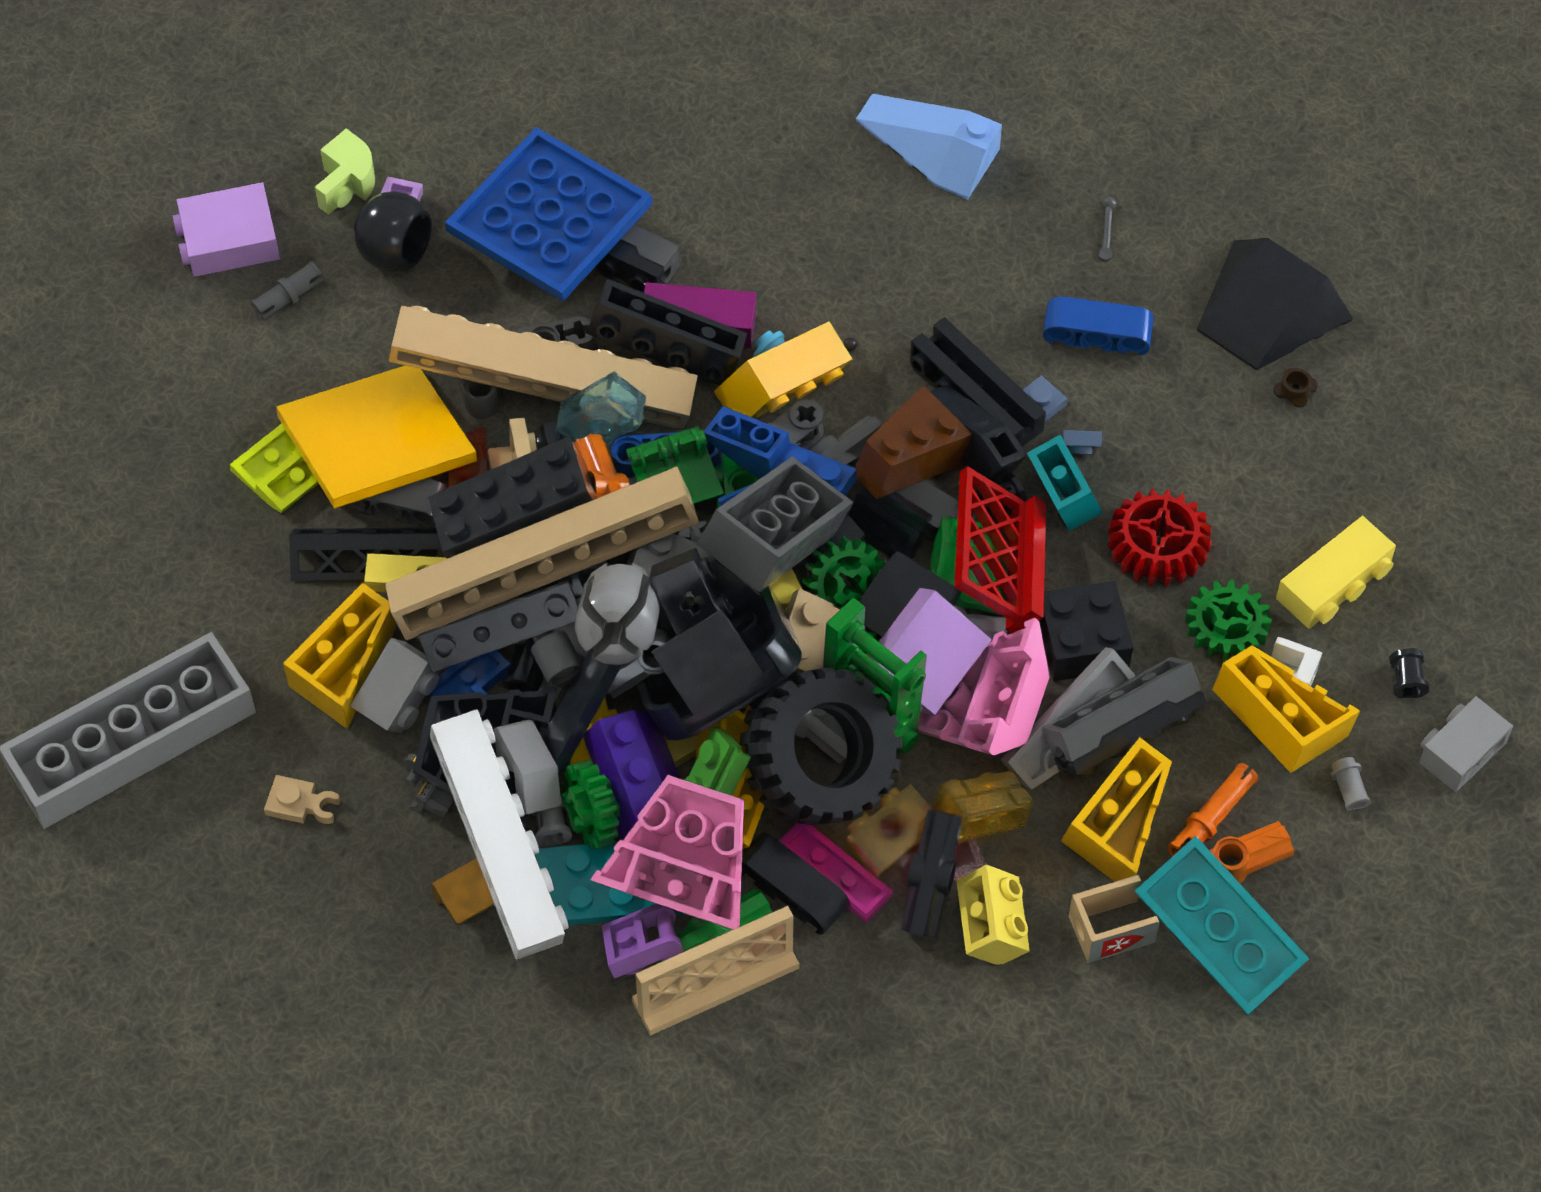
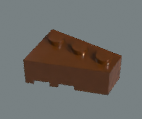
[855,385,972,499]

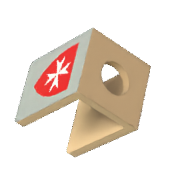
[1069,875,1159,963]

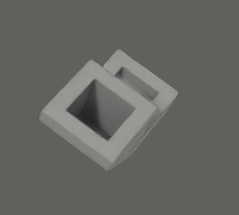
[494,720,562,815]

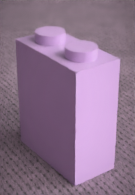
[173,182,280,277]
[869,588,991,715]

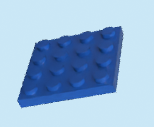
[445,127,653,302]

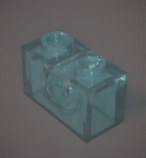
[555,371,646,446]

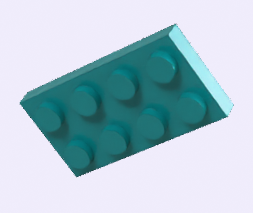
[1134,836,1309,1015]
[535,842,685,925]

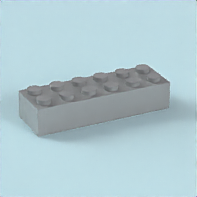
[0,632,256,829]

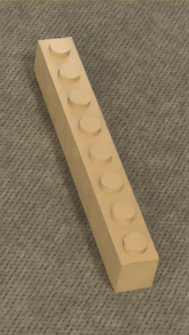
[389,305,698,429]
[385,466,699,640]

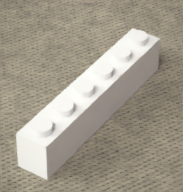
[430,709,569,960]

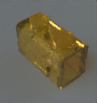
[933,771,1033,841]

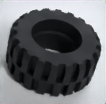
[739,668,903,825]

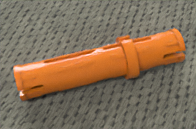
[1167,763,1258,857]

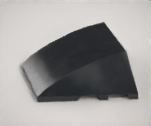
[1197,238,1353,370]
[412,687,558,830]

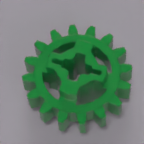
[802,536,886,609]
[1185,580,1272,662]
[562,760,620,849]

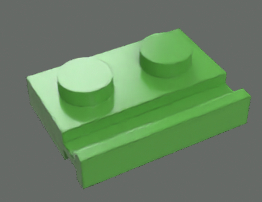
[685,727,751,796]

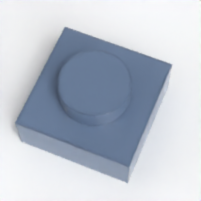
[1023,375,1068,422]
[1061,430,1102,454]

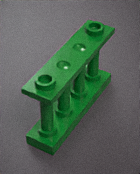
[823,597,927,755]

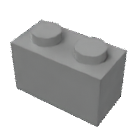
[350,638,440,733]
[1419,696,1513,792]

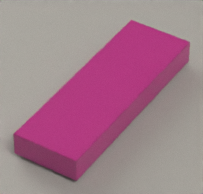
[779,822,893,923]

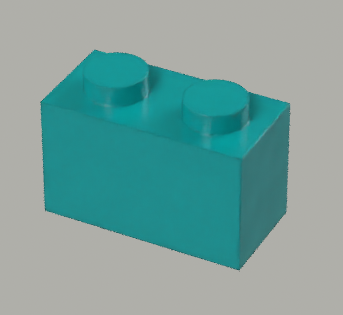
[1027,434,1103,531]

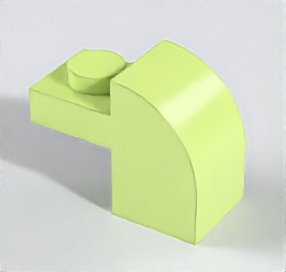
[315,129,375,215]

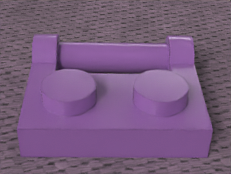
[601,904,683,979]

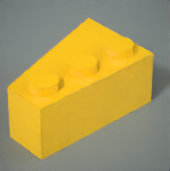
[714,322,853,419]

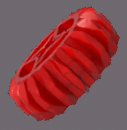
[1107,488,1212,588]

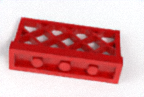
[954,466,1046,633]

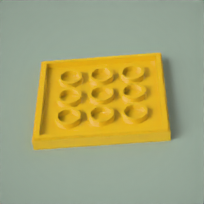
[276,365,477,509]

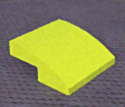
[230,423,319,514]

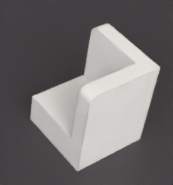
[1271,637,1322,686]

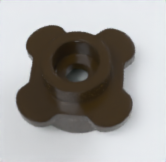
[1273,368,1318,407]

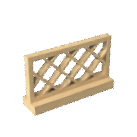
[632,906,799,1036]

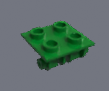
[626,426,724,505]

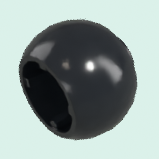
[354,191,432,272]

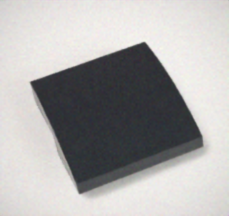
[859,551,962,637]

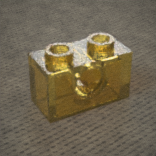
[844,784,932,878]

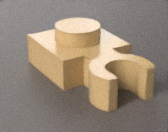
[264,775,340,824]

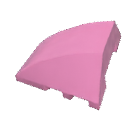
[917,618,1050,755]
[590,775,744,930]

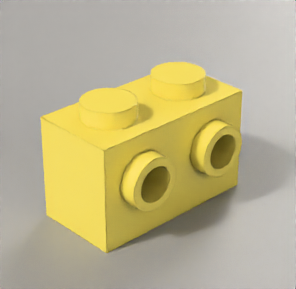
[956,864,1030,965]

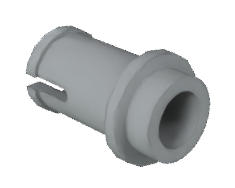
[1330,757,1371,811]

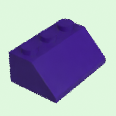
[583,710,681,841]

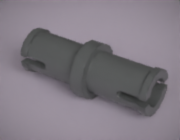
[250,261,325,321]

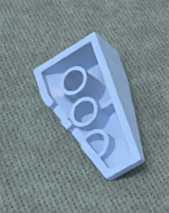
[856,94,1002,200]

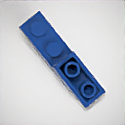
[704,406,857,496]

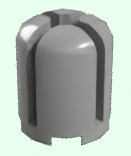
[574,563,661,665]

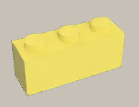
[1276,515,1396,629]

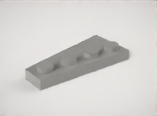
[1001,647,1136,790]

